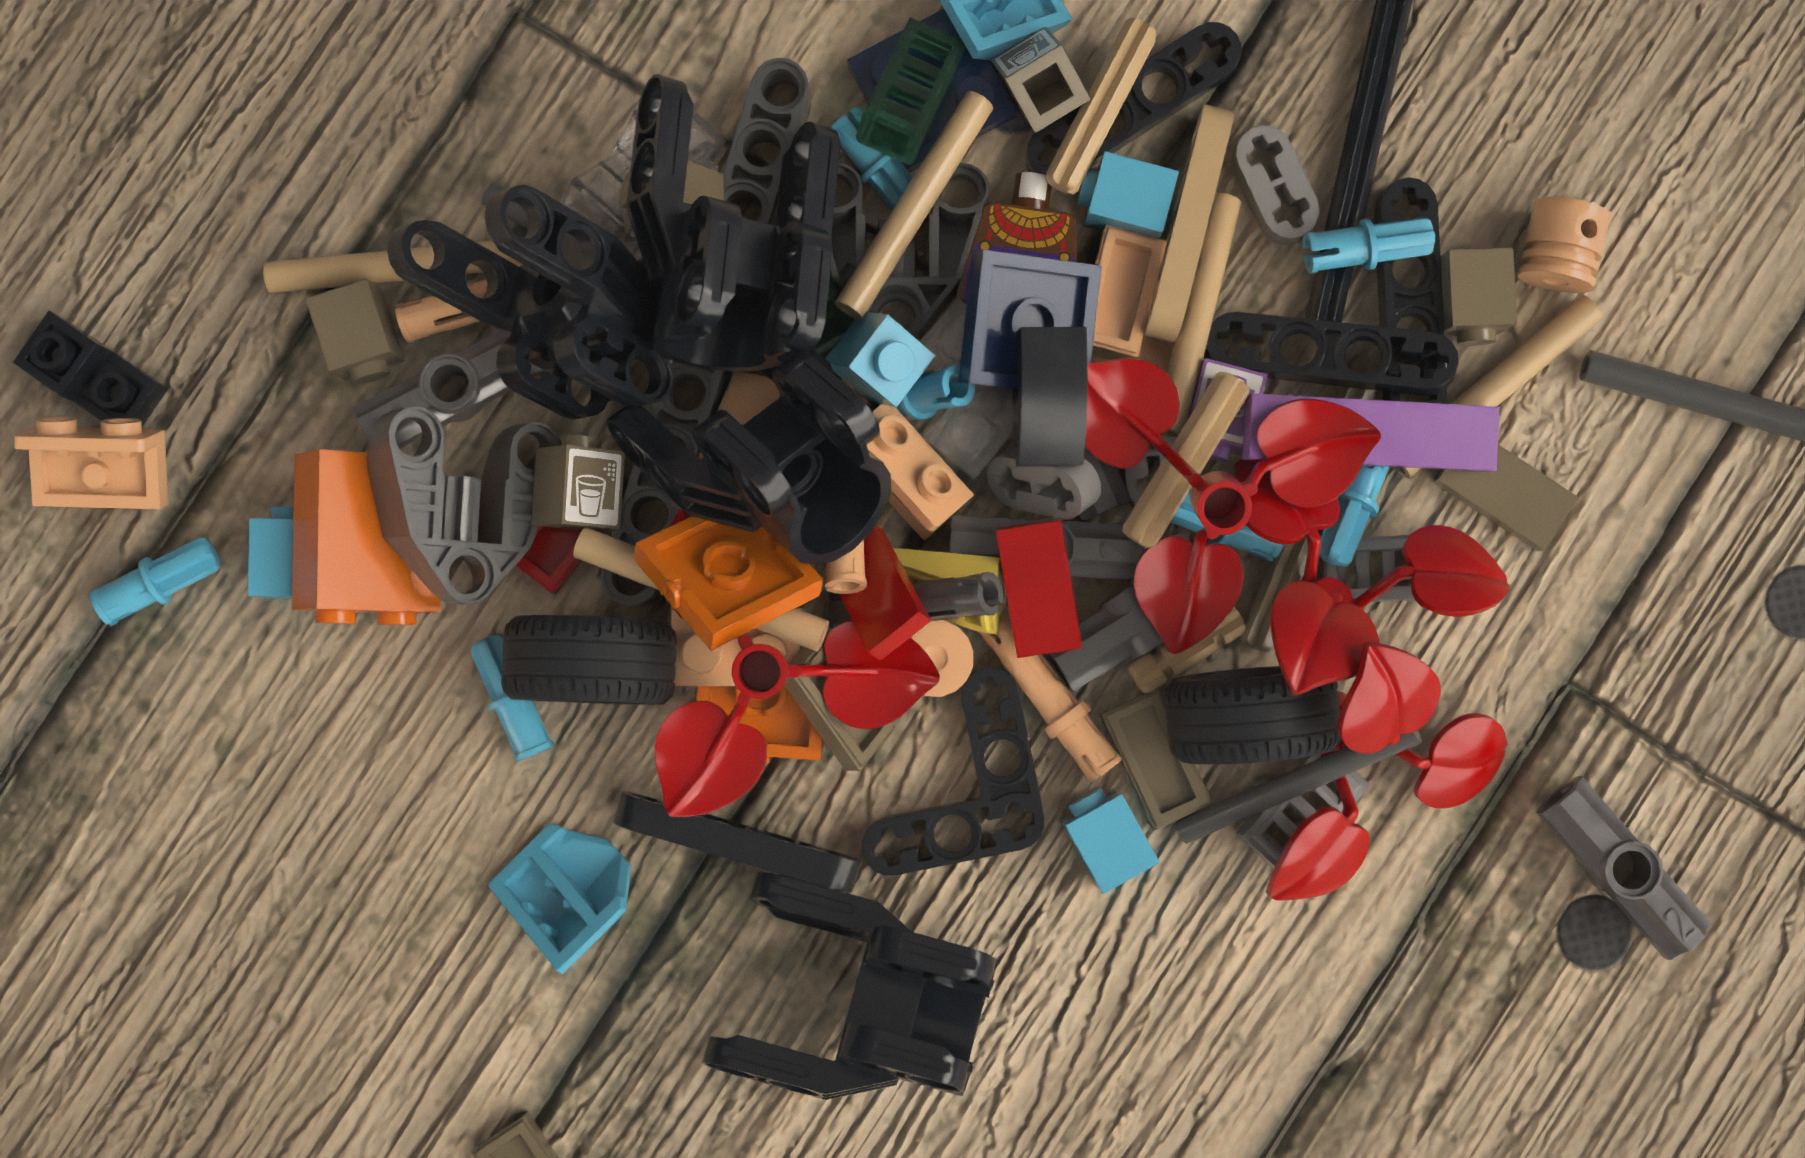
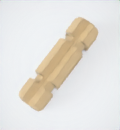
[1128,607,1246,693]

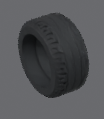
[501,615,677,705]
[1164,666,1341,765]

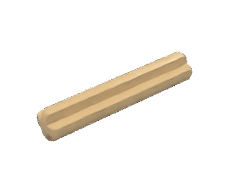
[1046,18,1156,195]
[1122,371,1250,549]

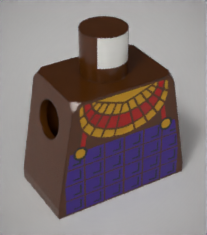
[954,172,1077,312]

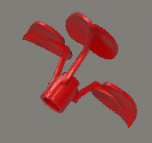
[1085,358,1381,654]
[1234,459,1510,696]
[655,509,940,817]
[1266,642,1508,901]

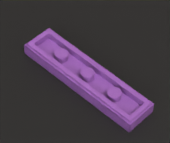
[1242,393,1500,472]

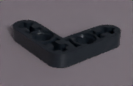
[862,667,1044,875]

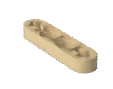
[1144,103,1234,343]

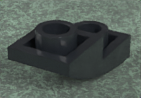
[12,311,169,427]
[1014,327,1088,467]

